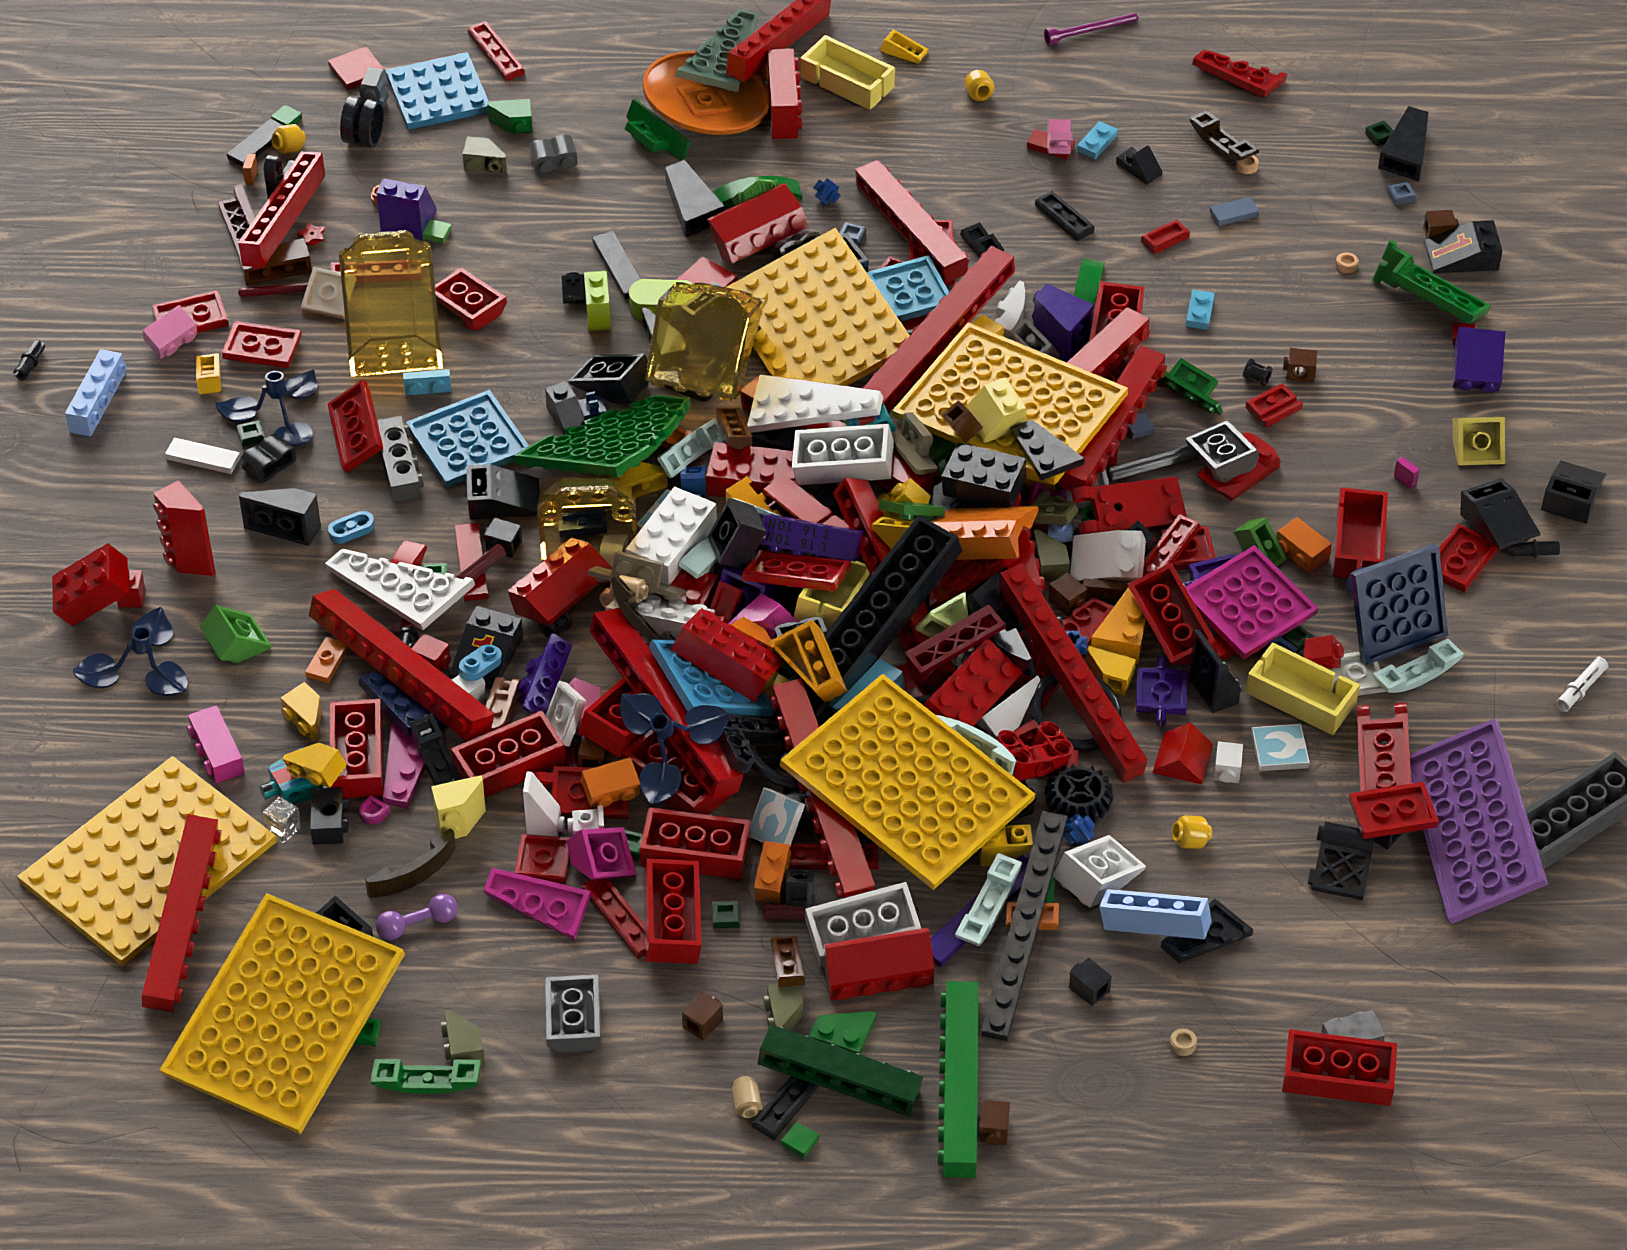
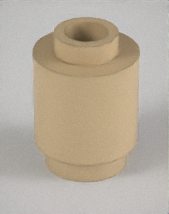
[610,575,649,604]
[731,1076,762,1119]

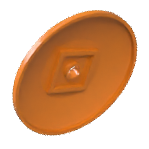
[642,51,770,135]

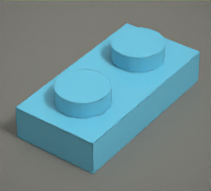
[1077,121,1118,160]
[1186,290,1215,330]
[403,369,451,395]

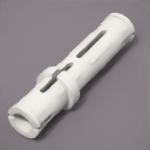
[1555,657,1608,712]

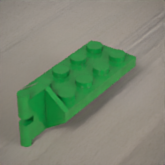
[1372,240,1491,324]

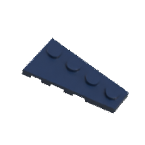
[358,672,449,736]

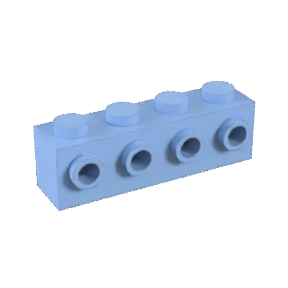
[65,349,126,437]
[1100,889,1212,939]

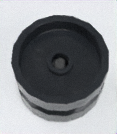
[340,96,384,147]

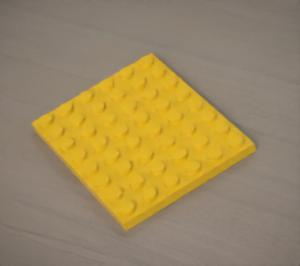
[725,227,910,386]
[893,323,1128,486]
[780,674,1035,890]
[17,756,277,967]
[159,893,405,1135]

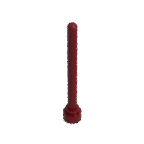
[238,283,308,297]

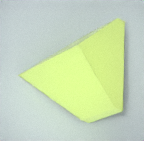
[916,592,968,638]

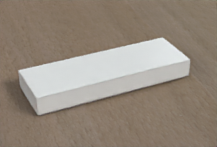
[165,438,240,474]

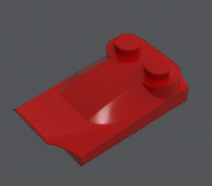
[427,267,507,330]
[1197,432,1281,502]

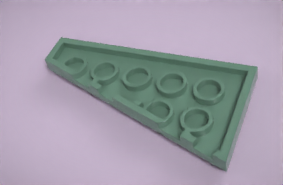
[675,9,759,92]

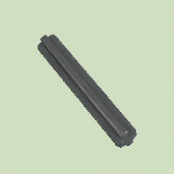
[1108,445,1196,481]

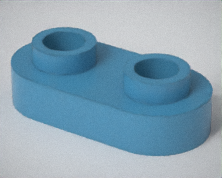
[328,511,375,544]
[459,645,502,681]

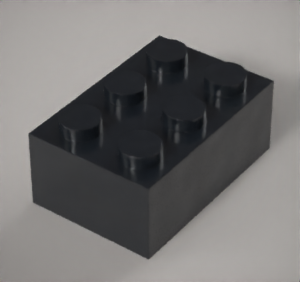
[942,442,1026,507]

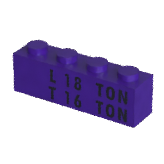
[760,514,863,562]

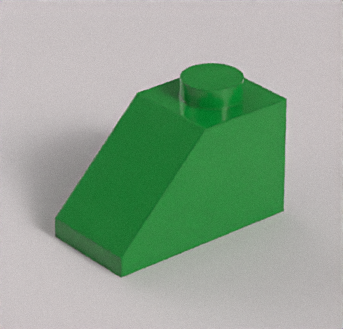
[487,99,533,134]

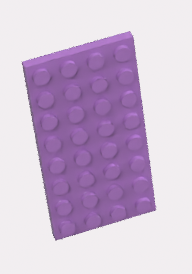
[1410,718,1548,924]

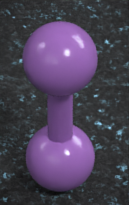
[375,893,458,940]

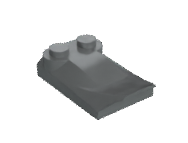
[1185,421,1259,482]
[545,974,601,1052]

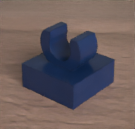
[578,392,607,421]

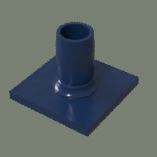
[1346,543,1448,665]

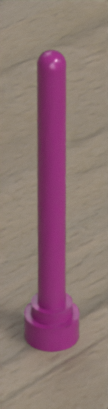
[1044,13,1139,46]

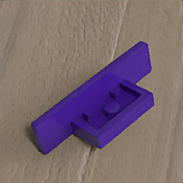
[517,633,572,716]

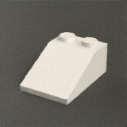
[1070,530,1146,583]
[1053,835,1146,908]

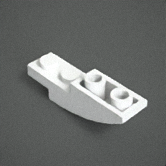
[995,281,1025,341]

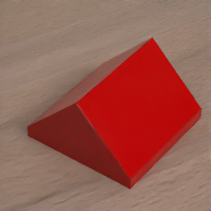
[1153,722,1213,785]

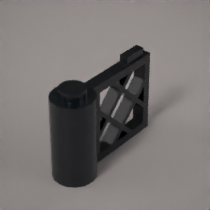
[1308,821,1375,900]

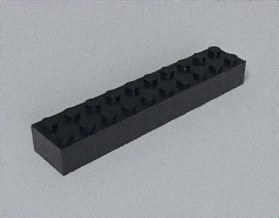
[776,515,963,727]

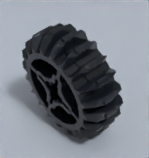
[1045,763,1114,823]

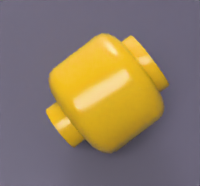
[964,70,995,101]
[272,124,306,154]
[1172,815,1212,849]

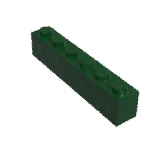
[757,1024,923,1117]

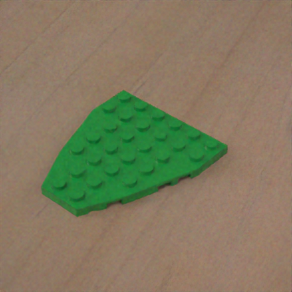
[514,395,691,478]

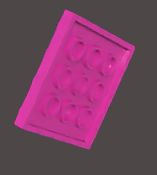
[1185,545,1319,660]

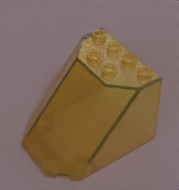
[339,230,443,376]
[645,282,765,401]
[537,475,637,562]

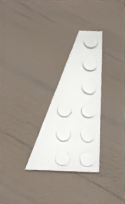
[747,375,883,433]
[325,549,475,630]

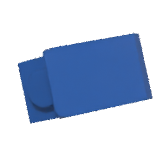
[680,466,707,498]

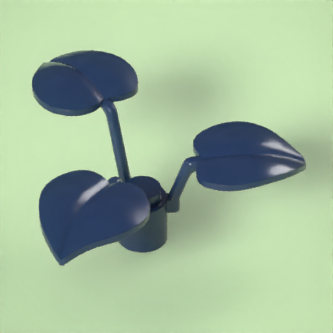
[215,369,318,446]
[73,607,188,696]
[620,694,730,804]

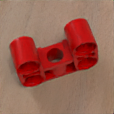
[996,721,1074,781]

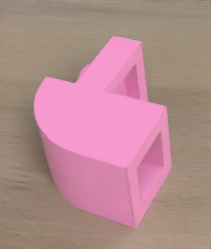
[1047,119,1072,154]

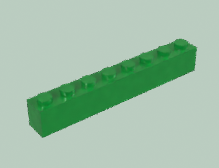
[938,981,978,1178]

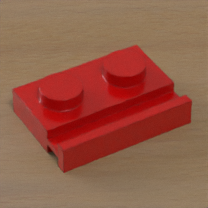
[1245,383,1303,428]

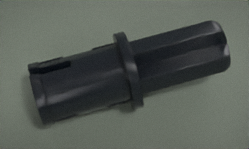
[13,340,45,380]
[1511,539,1560,558]

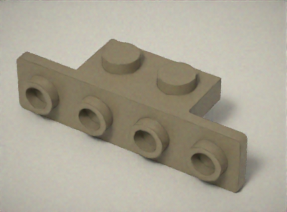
[891,412,937,475]
[588,551,686,601]

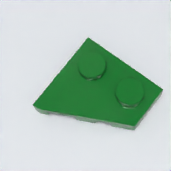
[879,500,945,520]
[809,1011,877,1054]

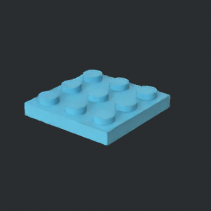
[867,255,949,322]

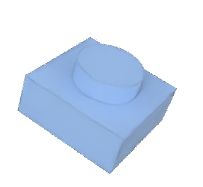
[1048,520,1073,543]

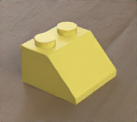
[966,377,1027,443]
[1452,417,1505,465]
[431,775,486,839]

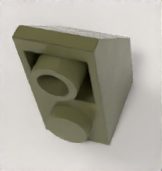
[462,136,507,174]
[1030,530,1070,581]
[763,983,803,1031]
[441,1010,485,1066]

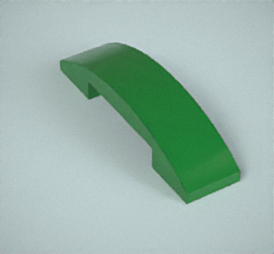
[712,176,802,208]
[1074,258,1105,310]
[371,1059,481,1094]

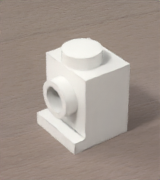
[568,805,604,835]

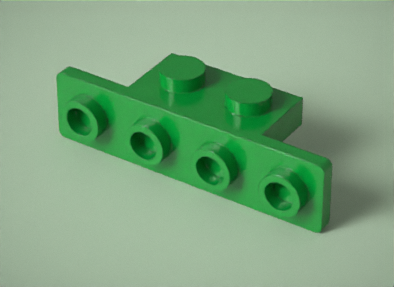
[625,99,691,160]
[1158,358,1223,415]

